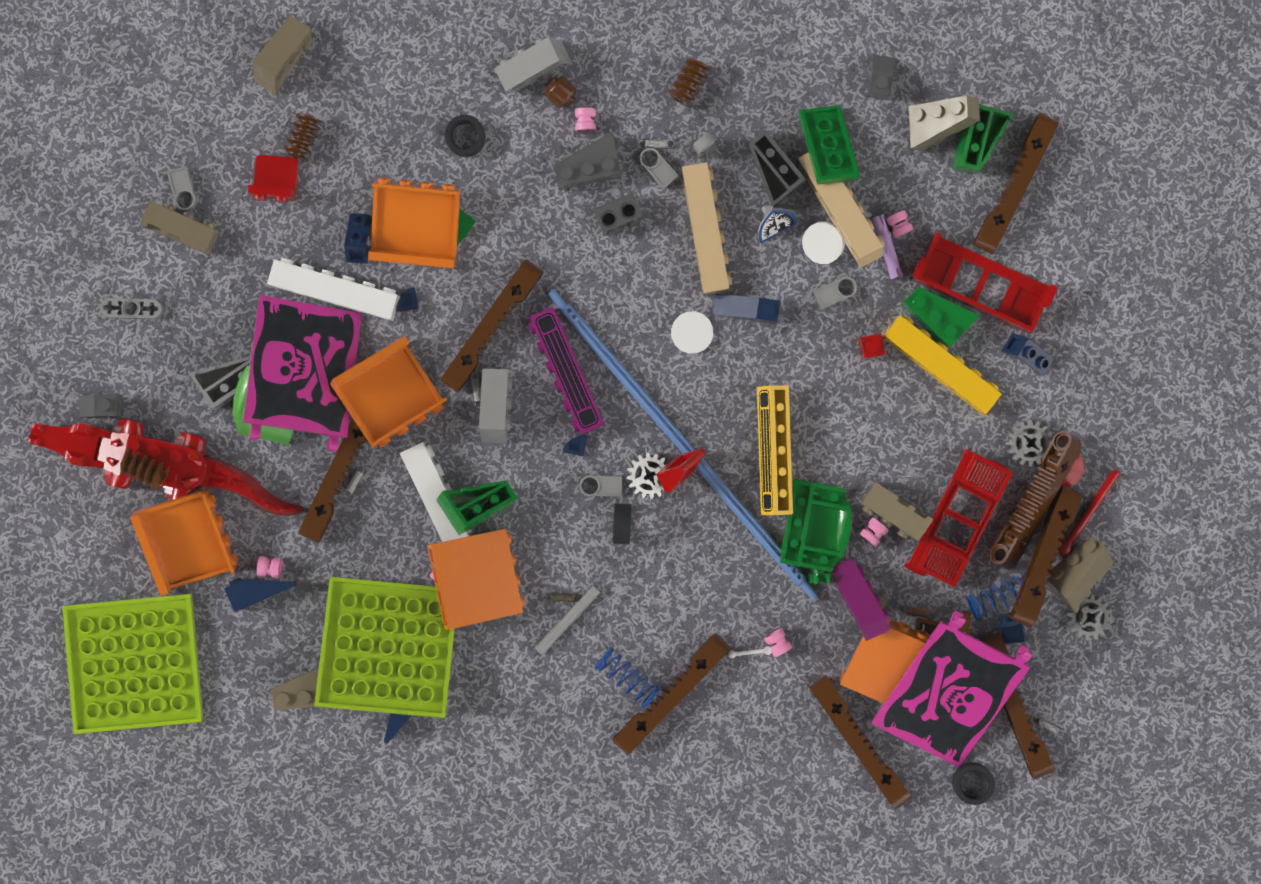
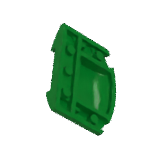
[780,479,852,572]

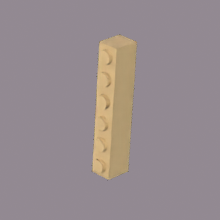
[798,153,885,268]
[681,162,732,295]

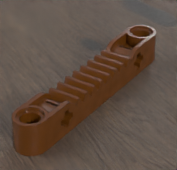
[973,112,1059,254]
[440,259,544,393]
[298,419,368,543]
[989,431,1082,570]
[1010,485,1082,628]
[612,632,731,755]
[980,632,1054,780]
[809,675,912,810]

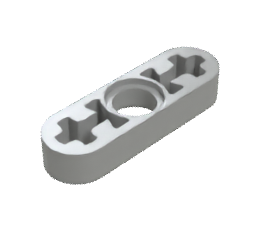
[100,298,164,319]

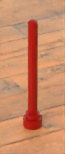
[1057,470,1119,558]

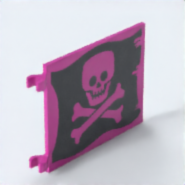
[243,295,362,452]
[872,610,1032,767]

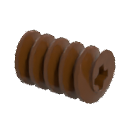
[669,59,711,108]
[284,113,323,162]
[120,447,170,490]

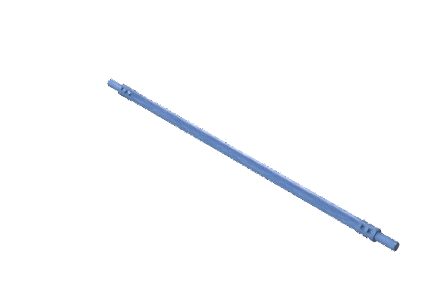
[548,289,819,600]

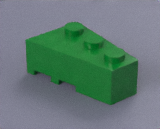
[952,104,1015,174]
[900,287,980,348]
[436,480,518,536]

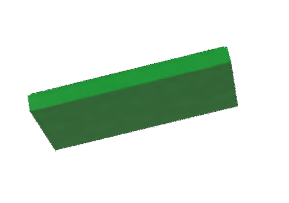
[798,105,860,185]

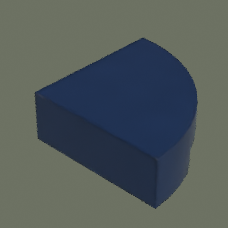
[397,287,419,312]
[563,435,588,456]

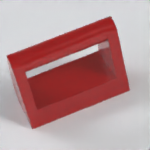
[656,448,705,493]

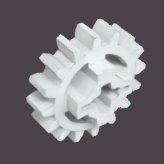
[627,453,666,499]

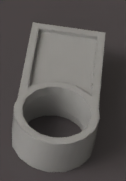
[692,132,716,159]
[639,148,679,190]
[167,166,197,211]
[813,277,857,310]
[579,475,622,497]

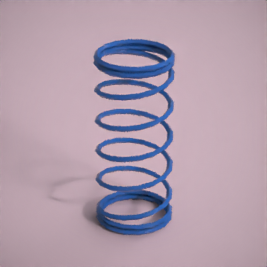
[966,572,1035,621]
[595,647,660,708]

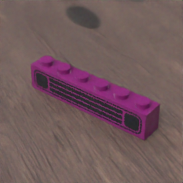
[528,307,605,435]

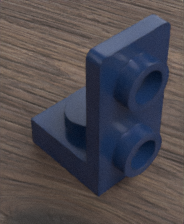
[344,213,371,264]
[1002,333,1054,376]
[994,613,1026,644]

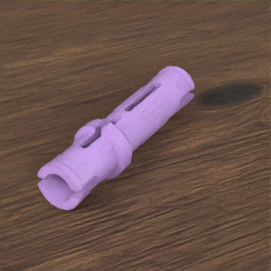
[871,214,903,279]

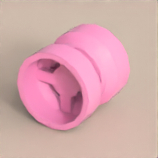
[575,108,596,133]
[886,210,914,238]
[859,517,889,547]
[257,556,283,579]
[764,628,792,657]

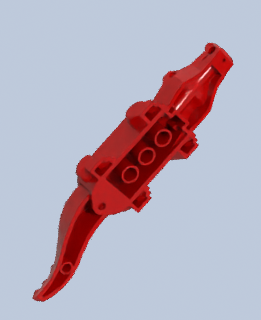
[28,418,304,516]

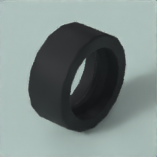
[444,115,486,157]
[613,503,632,545]
[952,762,995,805]

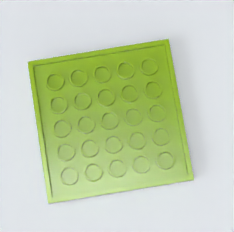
[314,577,455,718]
[62,593,204,734]

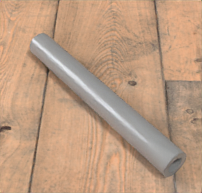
[535,586,601,655]

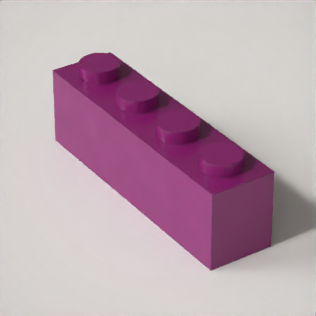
[831,558,891,641]

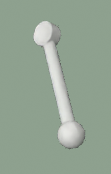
[728,646,772,659]

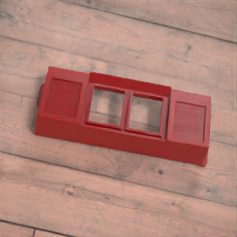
[912,232,1057,334]
[904,449,1013,588]

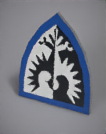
[758,205,797,243]

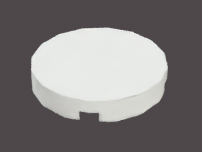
[802,221,845,264]
[671,311,713,354]

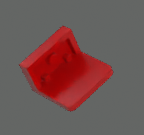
[248,155,299,203]

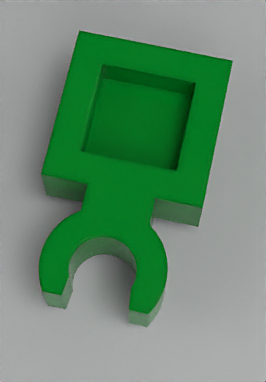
[808,569,832,584]

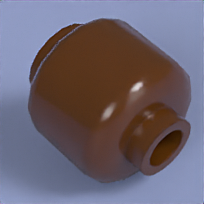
[544,76,576,108]

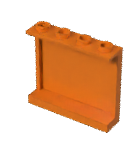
[368,177,461,268]
[330,336,447,448]
[130,489,239,596]
[427,529,525,630]
[840,620,930,703]

